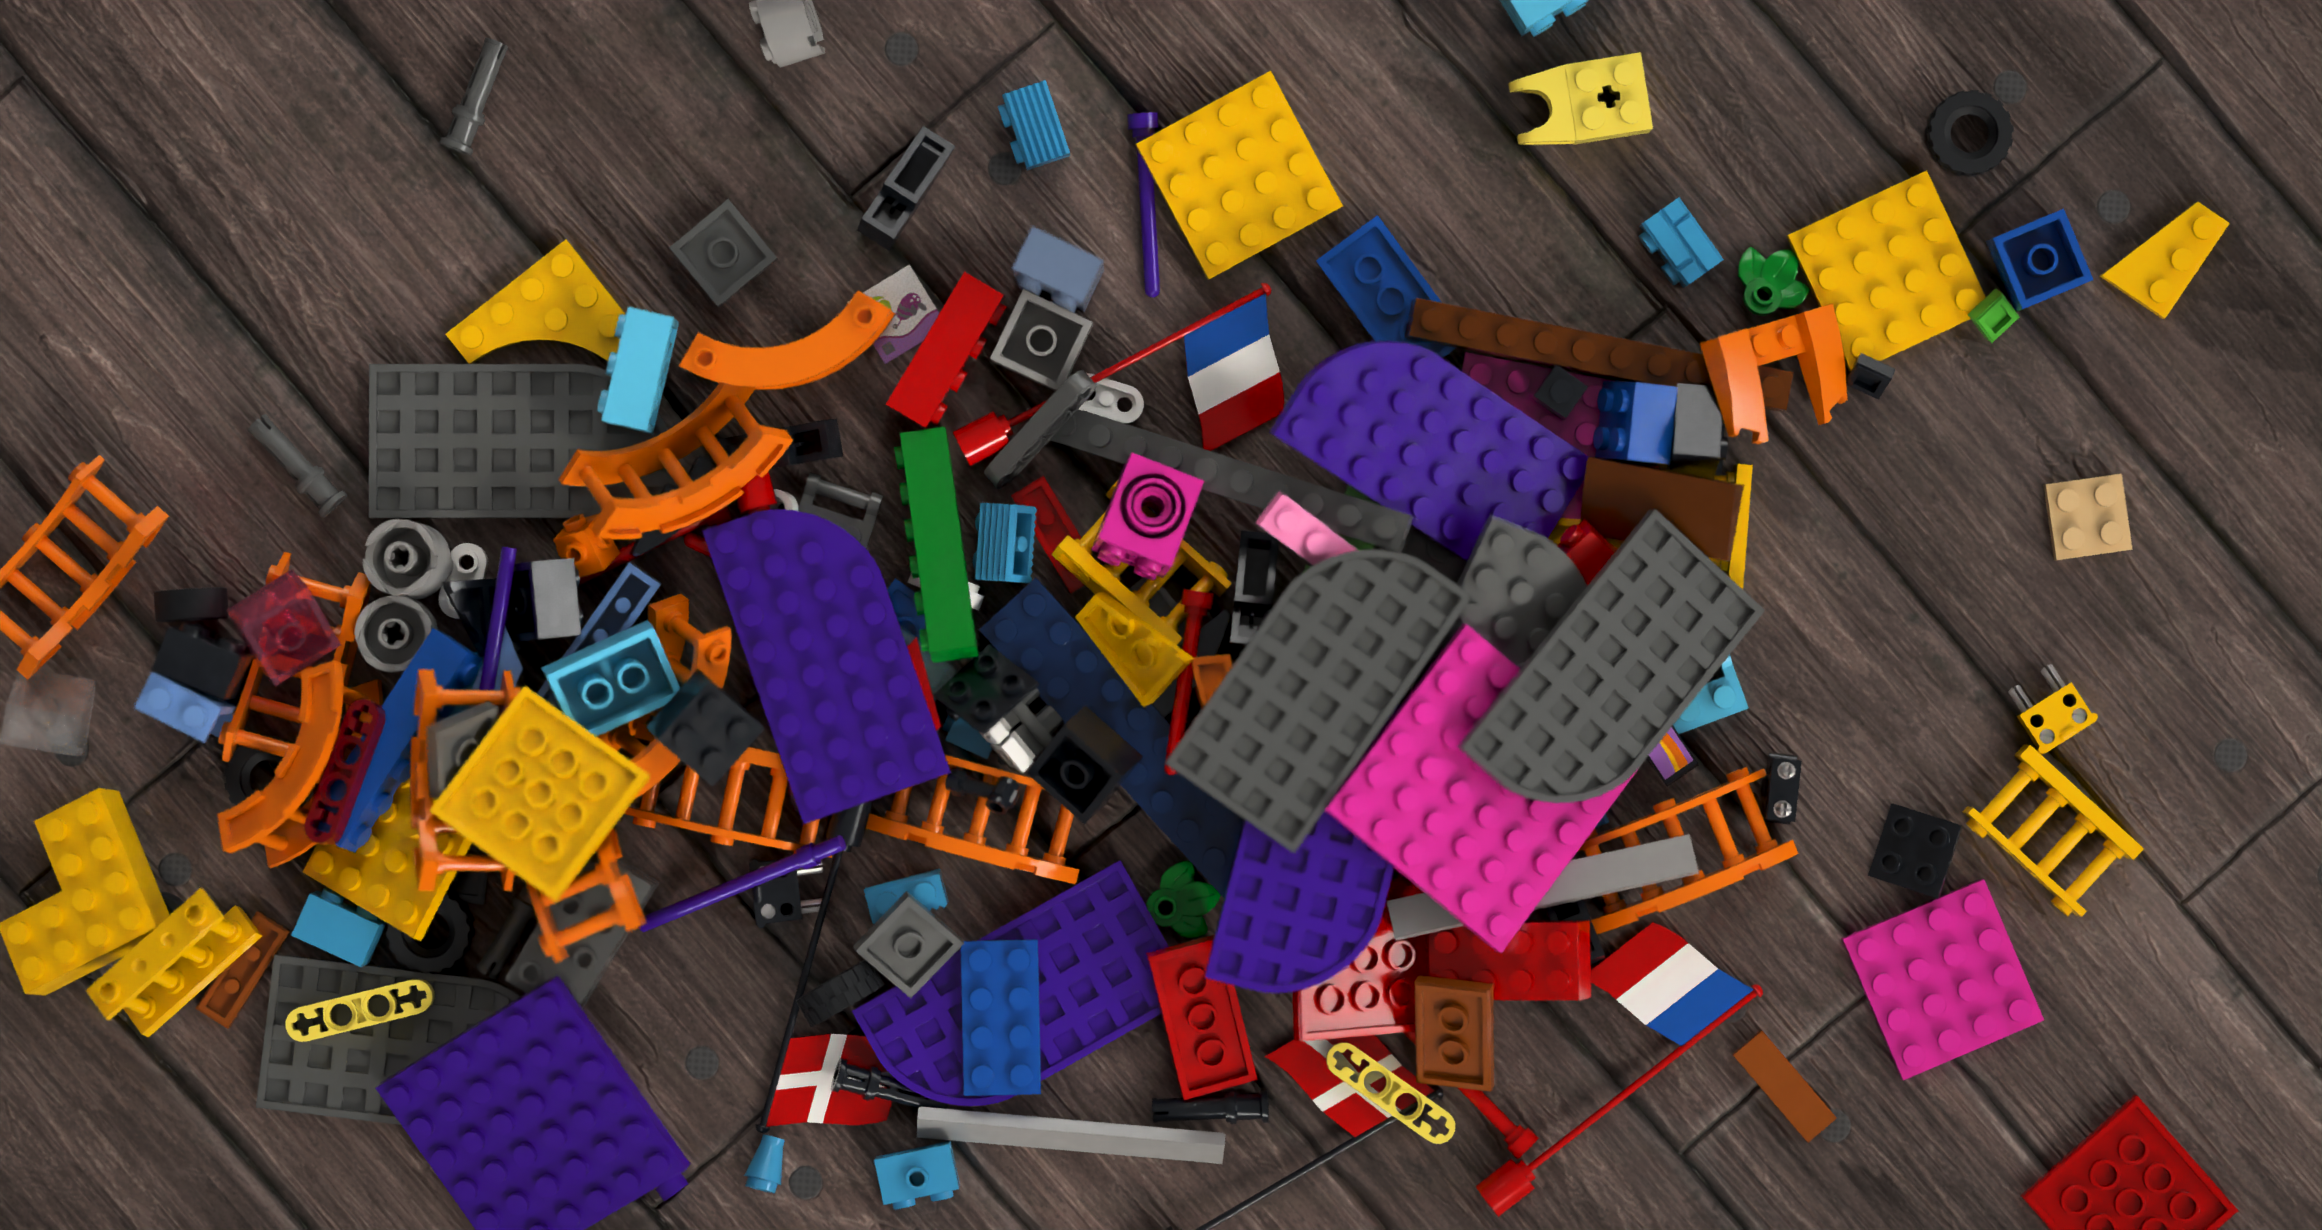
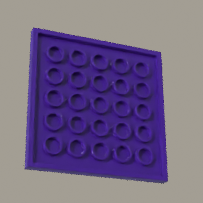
[375,974,690,1230]

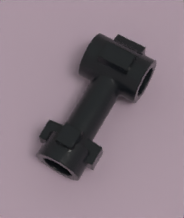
[945,768,1020,815]

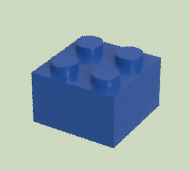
[1986,209,2093,312]
[1593,381,1678,464]

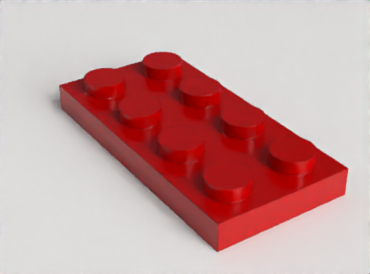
[1146,934,1258,1100]

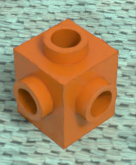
[553,513,620,577]

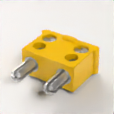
[2008,664,2098,755]

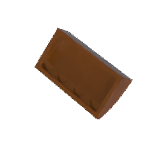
[1581,457,1744,561]

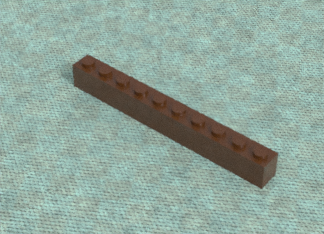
[1405,298,1794,412]

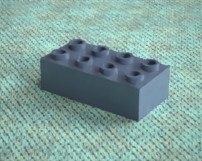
[1012,226,1104,313]

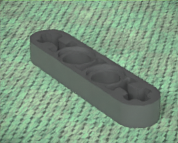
[984,370,1096,489]

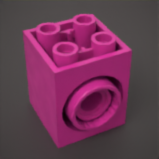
[1091,453,1204,580]

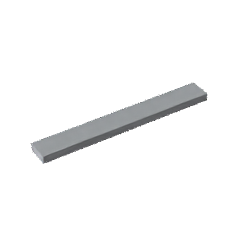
[1387,834,1698,941]
[917,1107,1225,1164]

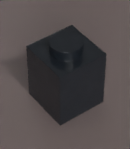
[1532,365,1588,420]

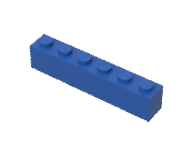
[318,628,483,852]

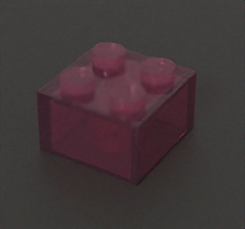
[226,569,341,687]

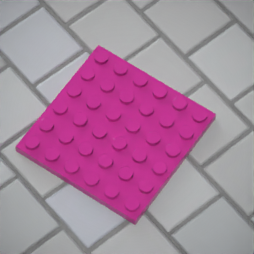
[1324,624,1639,953]

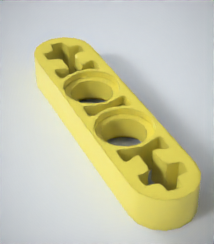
[285,978,435,1042]
[1326,1043,1455,1144]

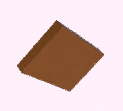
[1415,975,1494,1092]

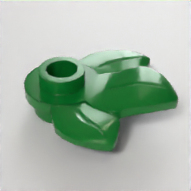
[1738,247,1810,316]
[1146,861,1221,938]

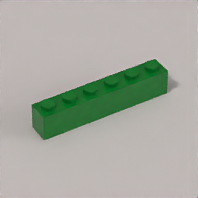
[894,426,978,663]

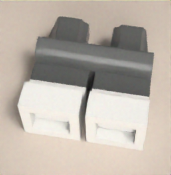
[979,688,1063,773]

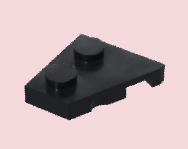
[443,578,522,657]

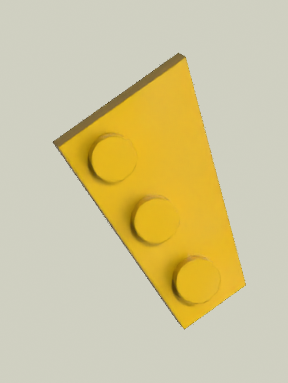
[2100,202,2230,319]
[1075,591,1194,707]

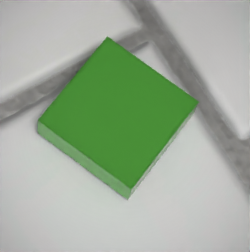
[1968,288,2019,343]

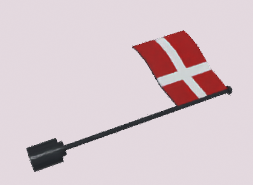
[755,801,894,1133]
[1165,1035,1444,1230]

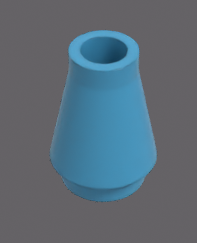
[744,1134,785,1194]

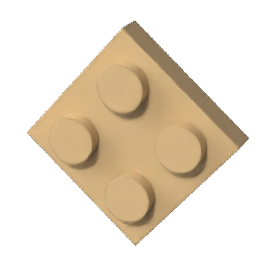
[2043,474,2133,561]

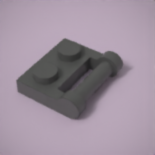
[798,472,883,550]

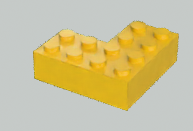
[0,788,170,996]

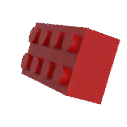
[1428,920,1591,1001]

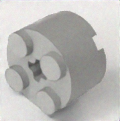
[749,0,825,68]
[363,519,453,600]
[354,595,437,672]

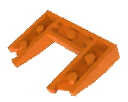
[1699,304,1848,444]

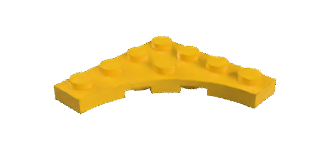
[446,239,626,364]

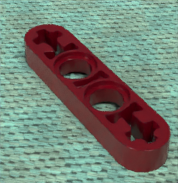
[304,699,386,846]

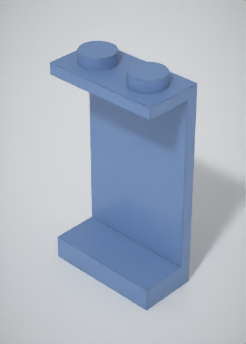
[134,672,238,743]

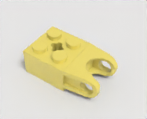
[1508,52,1653,145]

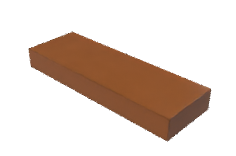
[195,911,291,1029]
[1732,1030,1837,1143]

